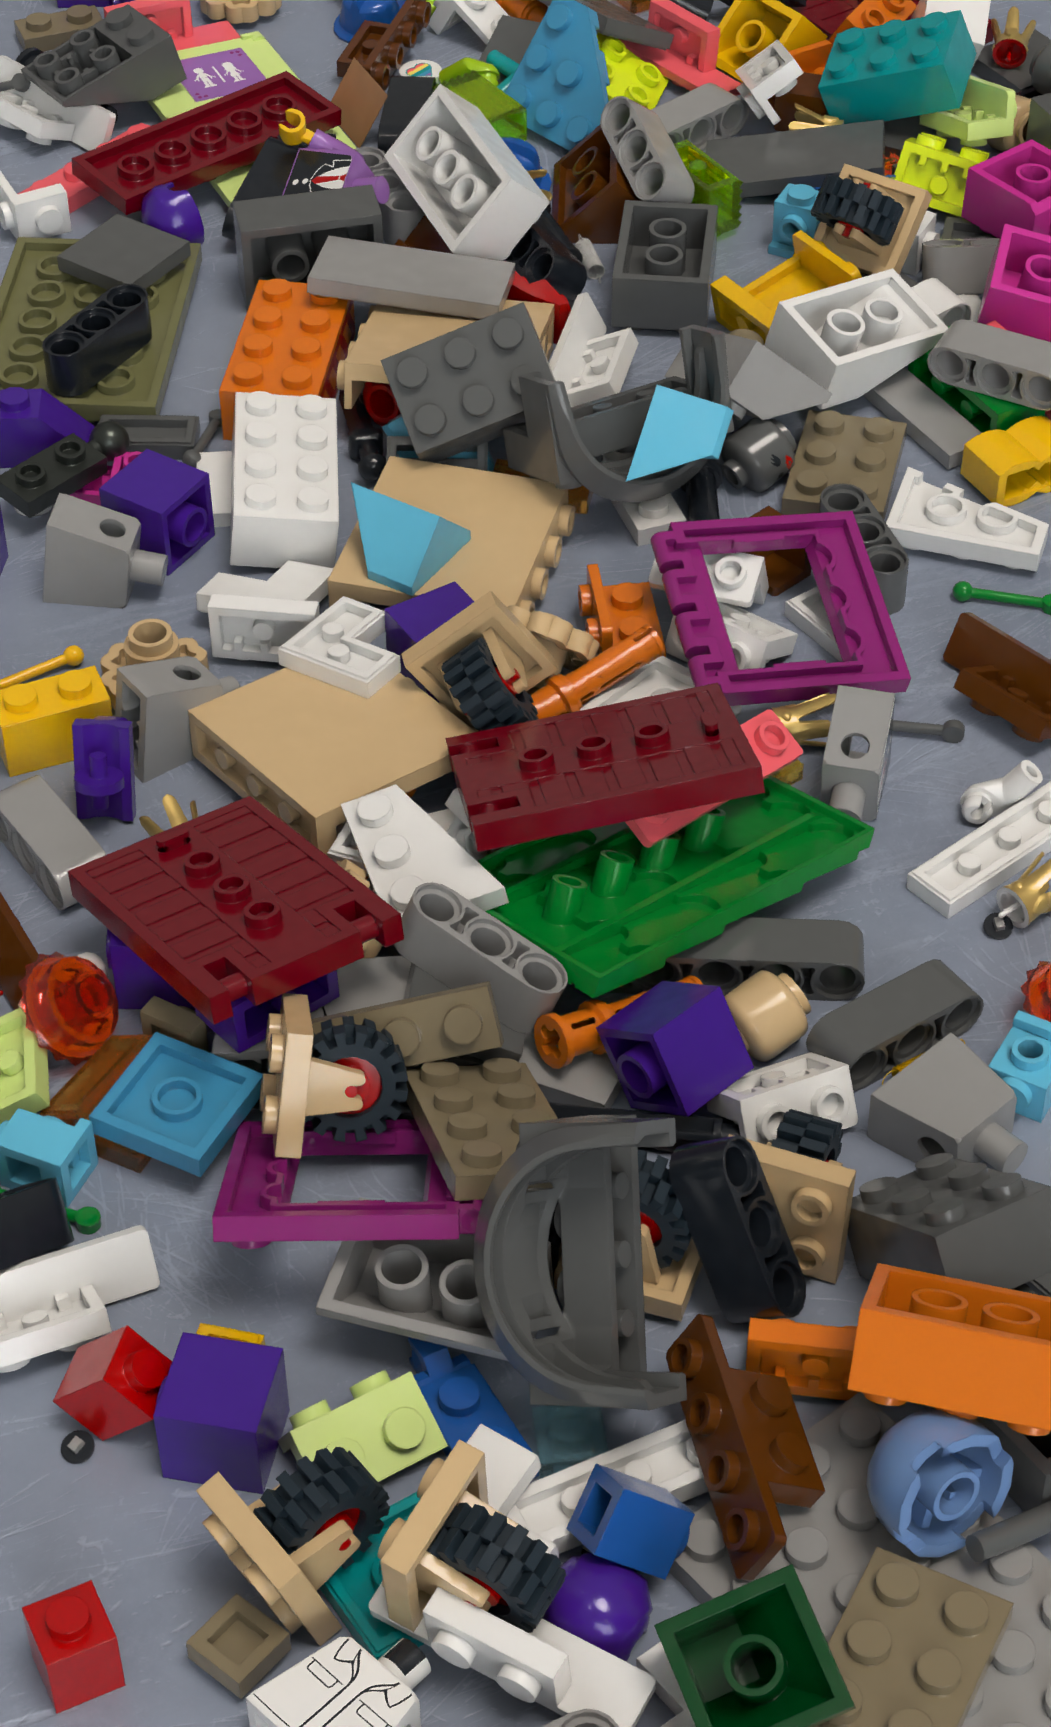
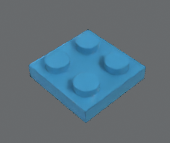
[89,1032,263,1178]

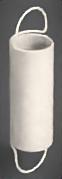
[575,234,605,284]

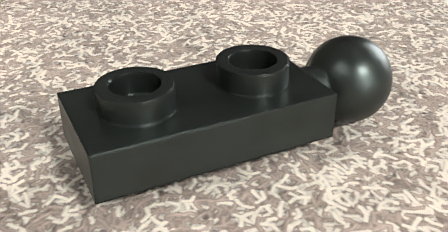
[0,421,130,518]

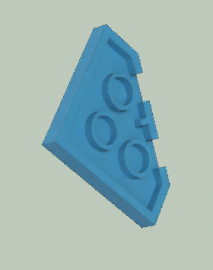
[496,0,610,151]

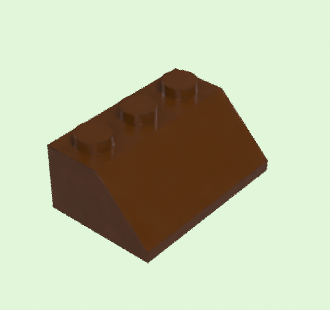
[552,124,643,244]

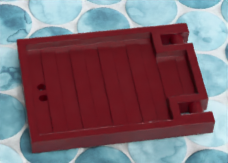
[445,683,765,852]
[67,796,404,1025]

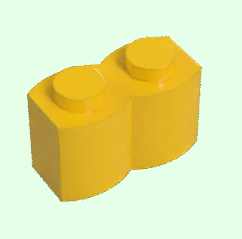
[960,416,1051,507]

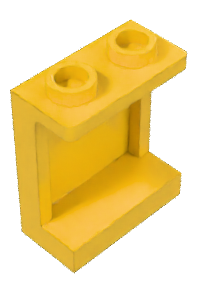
[710,230,862,344]

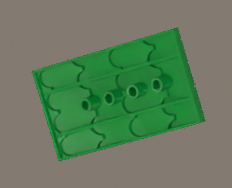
[477,776,875,999]

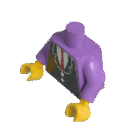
[279,108,390,204]

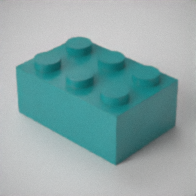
[818,10,977,124]

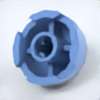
[866,1408,1014,1557]

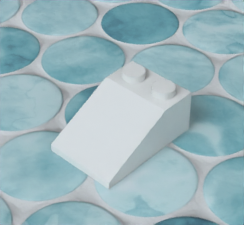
[764,268,948,410]

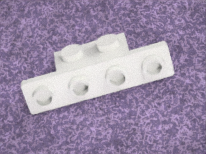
[0,55,116,151]
[549,292,639,407]
[0,1225,160,1373]
[369,1582,656,1727]

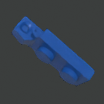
[408,1337,539,1479]

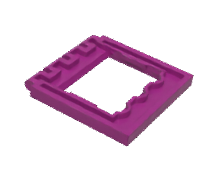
[650,511,911,706]
[212,1119,483,1249]

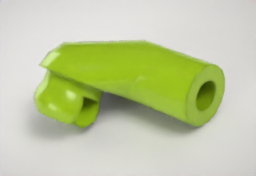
[439,57,500,95]

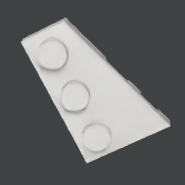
[886,467,1049,572]
[341,784,509,917]

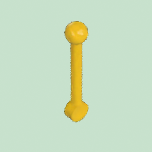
[0,645,84,689]

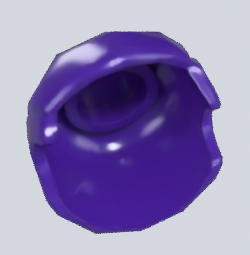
[140,182,204,245]
[542,1552,653,1661]

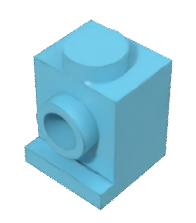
[768,183,820,259]
[989,1010,1051,1123]
[0,1108,99,1208]

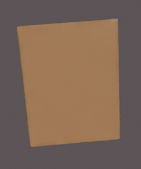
[331,57,388,148]

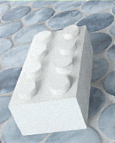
[384,84,550,261]
[230,391,339,568]

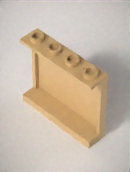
[336,300,554,409]
[327,456,575,612]
[188,667,479,856]

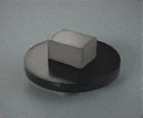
[983,913,1013,940]
[61,1430,95,1464]

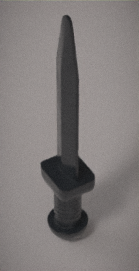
[339,390,386,481]

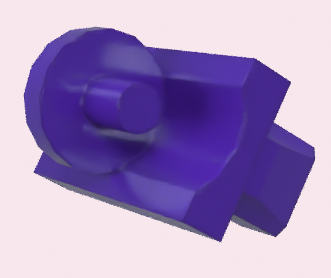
[72,716,136,821]

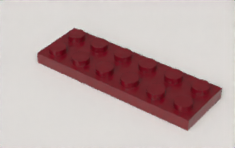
[72,71,342,215]

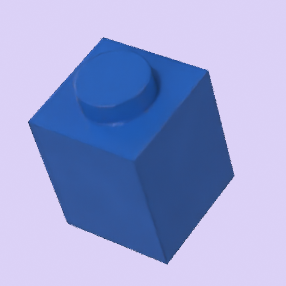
[566,1463,695,1580]

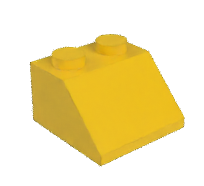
[716,0,828,83]
[0,665,113,777]

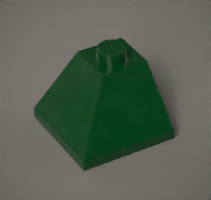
[654,1564,856,1727]

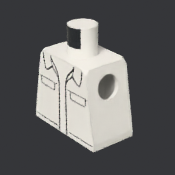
[246,1637,431,1727]

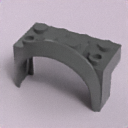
[502,324,734,503]
[473,1115,687,1411]

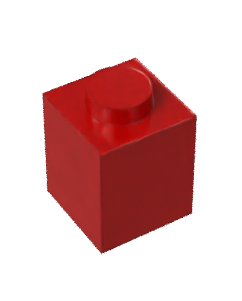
[53,1325,172,1441]
[22,1580,126,1714]

